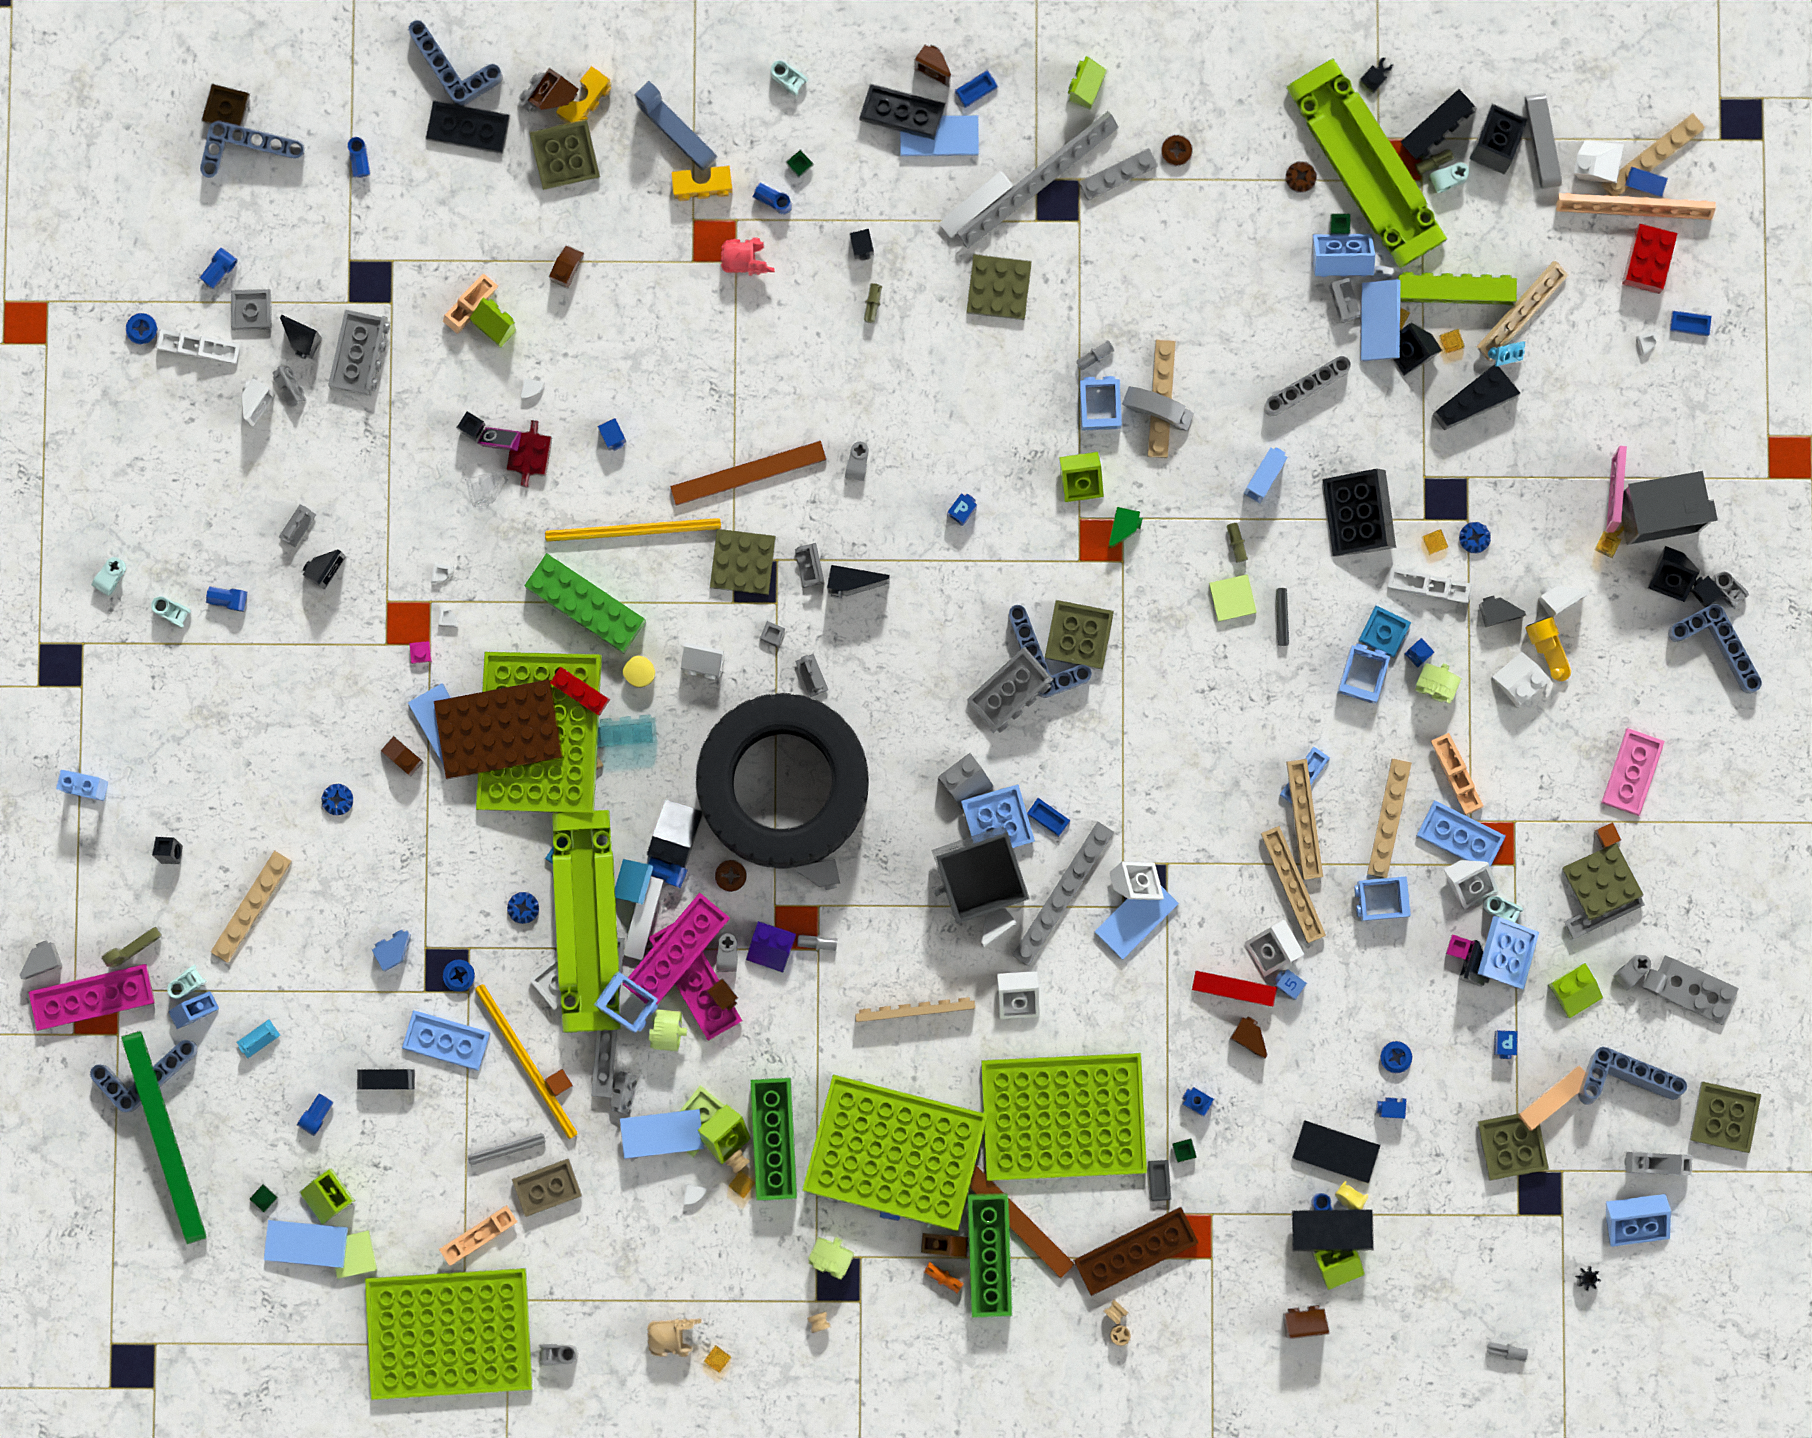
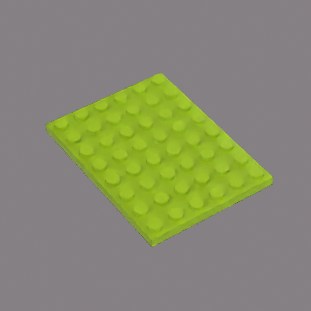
[476,652,602,813]
[981,1053,1147,1181]
[802,1075,988,1231]
[365,1268,533,1400]

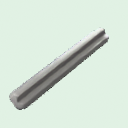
[468,1133,546,1165]

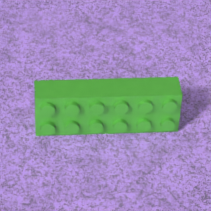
[524,553,646,654]
[751,1078,797,1201]
[967,1193,1012,1317]

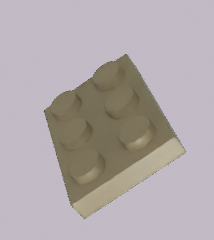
[512,1158,582,1217]

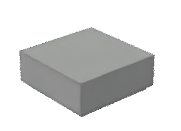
[760,621,785,647]

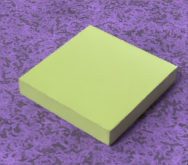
[1209,574,1257,622]
[335,1231,377,1279]

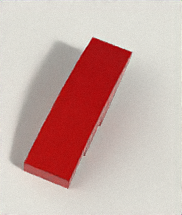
[1192,971,1277,1007]

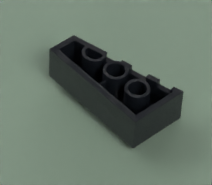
[1401,89,1477,160]
[1432,363,1521,430]

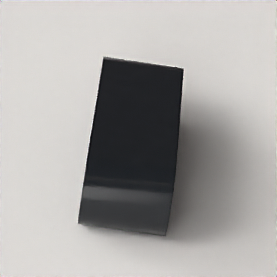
[357,1069,415,1090]

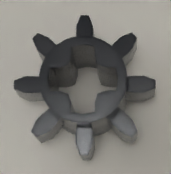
[1575,1266,1601,1291]

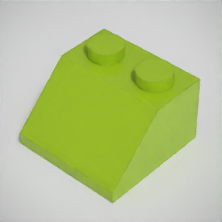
[1059,452,1104,502]
[1548,963,1603,1018]
[698,1104,751,1165]

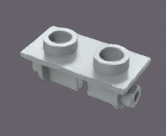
[517,72,546,113]
[273,366,306,407]
[279,504,317,547]
[795,654,828,698]
[610,1071,637,1114]

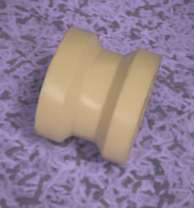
[725,1149,750,1174]
[1103,1300,1128,1324]
[807,1312,831,1333]
[1110,1325,1131,1346]

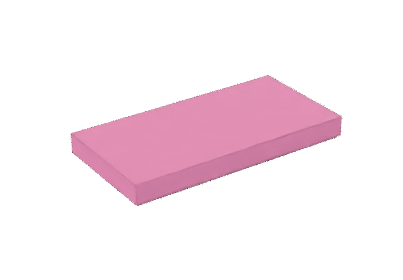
[1606,446,1627,533]
[1601,728,1665,816]

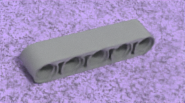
[1525,93,1562,189]
[1264,356,1351,416]

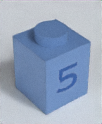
[1274,969,1307,1000]

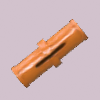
[923,1262,964,1294]

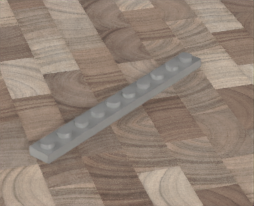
[956,111,1119,248]

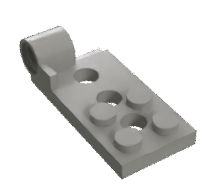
[1642,955,1739,1025]

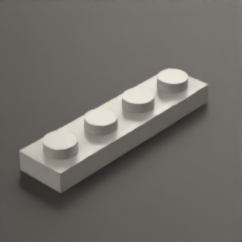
[1079,148,1158,201]
[1564,898,1645,939]

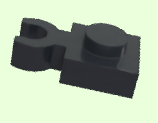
[1359,57,1393,93]

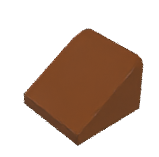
[1595,822,1621,848]
[545,1069,573,1096]

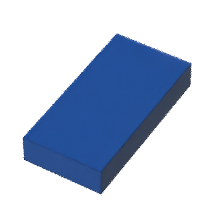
[955,70,998,108]
[1625,167,1668,197]
[1670,311,1712,336]
[1027,798,1070,837]

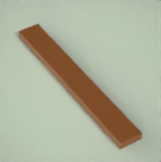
[670,441,827,506]
[969,1164,1075,1278]

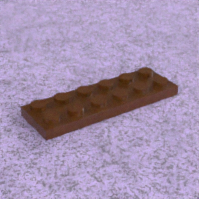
[1073,1207,1199,1296]

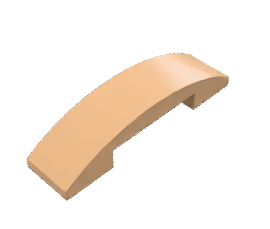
[439,1205,517,1266]

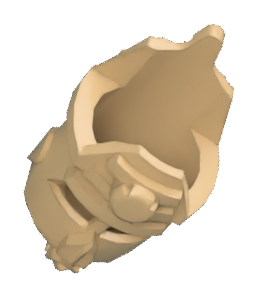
[647,1318,702,1357]

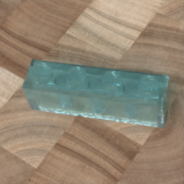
[597,715,658,748]

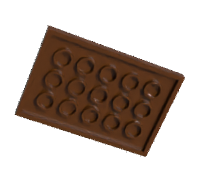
[434,679,563,779]

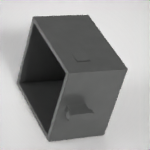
[1621,471,1718,545]
[932,826,1030,923]

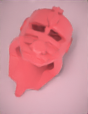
[721,237,775,276]

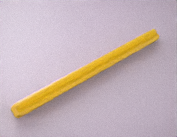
[545,518,721,542]
[475,984,578,1139]

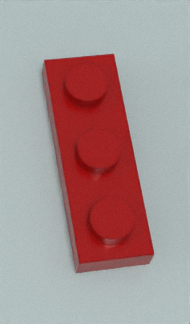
[550,667,610,716]

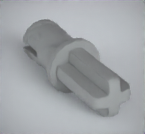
[1076,340,1115,370]
[797,935,837,951]
[1487,1342,1528,1362]

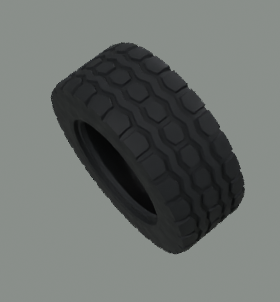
[696,693,869,869]

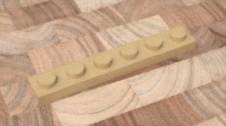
[1601,113,1705,197]
[1477,261,1568,361]
[1148,340,1176,458]
[1367,758,1412,878]
[1286,759,1323,880]
[1261,826,1326,944]
[211,850,292,962]
[855,997,975,1022]

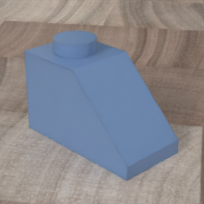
[168,991,219,1029]

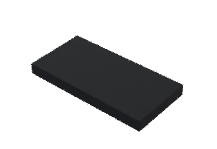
[859,84,945,140]
[426,101,510,154]
[1292,1120,1381,1183]
[1292,1210,1374,1251]

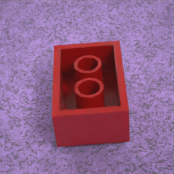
[1622,223,1678,294]

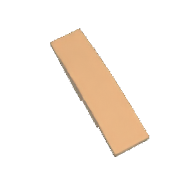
[1431,733,1484,816]
[1518,1065,1585,1131]

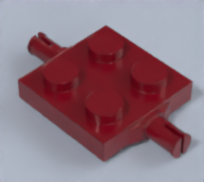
[506,420,552,487]

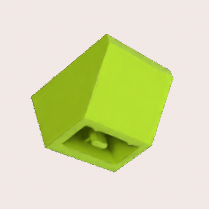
[1067,56,1107,110]
[470,297,516,347]
[299,1168,355,1225]
[1312,1251,1365,1290]

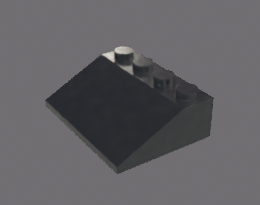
[1322,468,1396,557]

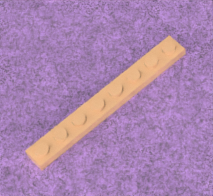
[1556,193,1716,220]

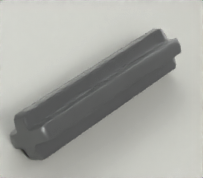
[1276,588,1289,646]

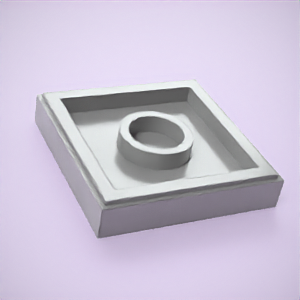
[231,289,272,330]

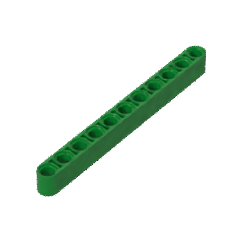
[121,1030,207,1245]

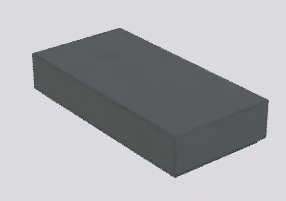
[1148,1160,1171,1201]

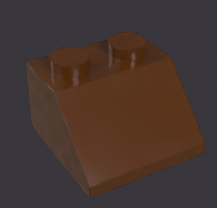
[1283,1305,1330,1339]

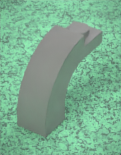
[1122,386,1194,431]
[1624,1152,1692,1175]

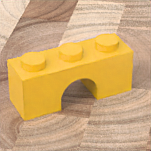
[556,66,611,123]
[671,166,733,201]

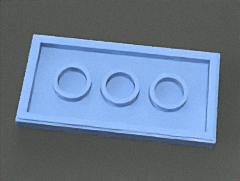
[900,115,979,156]
[1361,279,1400,361]
[408,683,451,766]
[1416,800,1506,866]
[1094,886,1179,960]
[402,1010,490,1071]
[620,1109,704,1159]
[264,1220,348,1268]

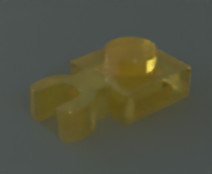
[1594,526,1624,558]

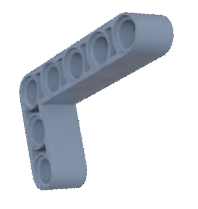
[409,20,502,106]
[634,81,717,171]
[200,121,305,178]
[1668,604,1762,694]
[1008,605,1092,698]
[90,1040,198,1112]
[1578,1047,1687,1105]

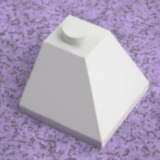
[1574,141,1624,183]
[242,378,275,427]
[1538,586,1590,617]
[1444,860,1499,909]
[1109,862,1164,900]
[981,908,1017,948]

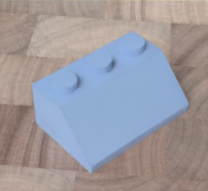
[1313,234,1375,277]
[1606,1194,1671,1247]

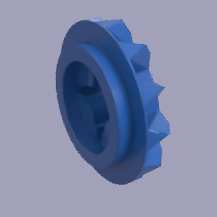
[126,313,158,345]
[1459,522,1491,553]
[321,784,353,815]
[507,892,539,924]
[443,960,475,992]
[1380,1041,1412,1073]

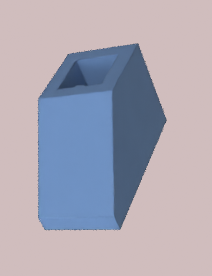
[372,929,411,971]

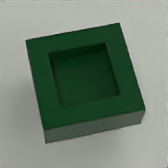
[786,149,813,178]
[1330,213,1350,235]
[1172,1138,1197,1163]
[250,1184,278,1212]

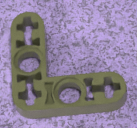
[101,927,162,968]

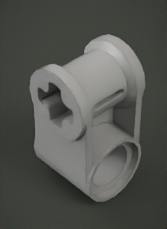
[845,442,869,481]
[1712,571,1749,609]
[716,934,738,972]
[1613,955,1651,991]
[539,1344,578,1365]

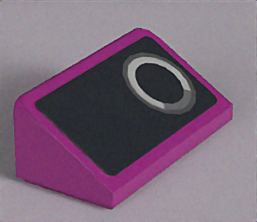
[477,427,521,451]

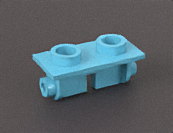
[1488,341,1526,366]
[236,1019,280,1058]

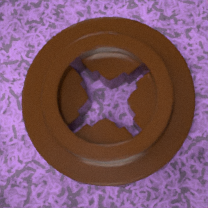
[1161,135,1193,166]
[1285,161,1317,192]
[715,860,747,892]

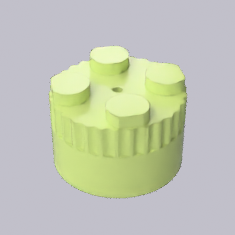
[1415,663,1462,704]
[649,1010,687,1052]
[808,1237,855,1279]

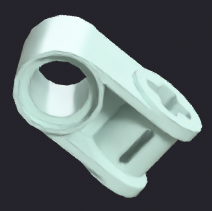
[771,60,808,96]
[1430,163,1469,193]
[91,557,126,596]
[151,596,191,628]
[1483,896,1524,923]
[167,965,207,999]

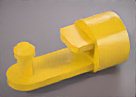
[1525,616,1571,681]

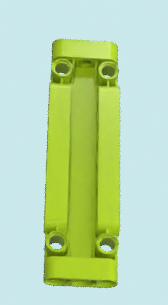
[1286,58,1447,268]
[552,810,621,1033]

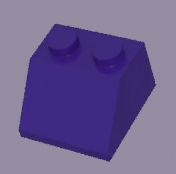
[746,921,796,973]

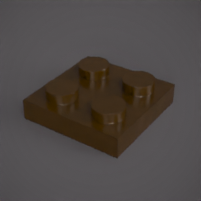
[201,84,250,132]

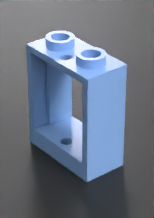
[1079,376,1122,430]
[1243,447,1288,503]
[1337,644,1390,704]
[56,770,108,801]
[1354,876,1411,921]
[594,972,658,1033]

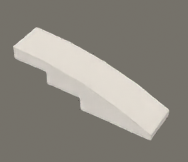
[939,171,1014,238]
[156,329,240,364]
[1388,568,1472,604]
[623,877,663,960]

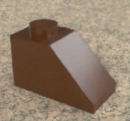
[549,245,584,289]
[381,736,423,777]
[707,978,739,1011]
[1230,1016,1267,1059]
[921,1233,968,1257]

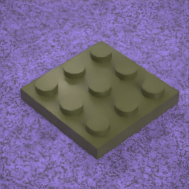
[529,119,600,190]
[966,254,1032,320]
[710,529,776,595]
[1045,600,1114,670]
[1562,843,1644,921]
[1690,1082,1761,1153]
[1477,1113,1549,1181]

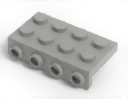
[328,310,390,395]
[967,647,1053,733]

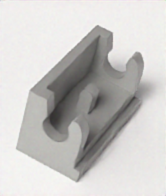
[1329,278,1362,323]
[795,543,825,588]

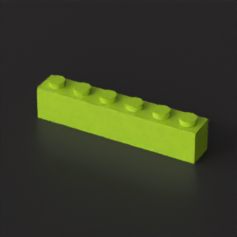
[1397,272,1517,305]

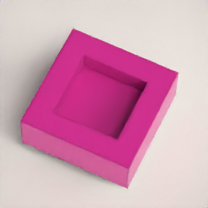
[409,641,432,664]
[1446,934,1471,960]

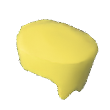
[622,656,656,688]
[1335,1181,1368,1210]

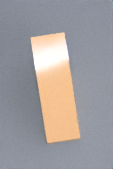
[443,273,498,334]

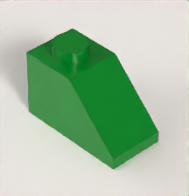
[1108,507,1143,548]

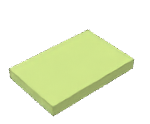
[680,1085,725,1157]

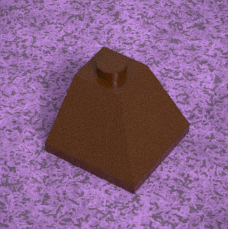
[914,44,951,87]
[528,68,579,110]

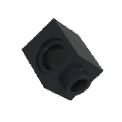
[850,229,874,261]
[456,411,486,441]
[1691,575,1724,608]
[152,837,183,864]

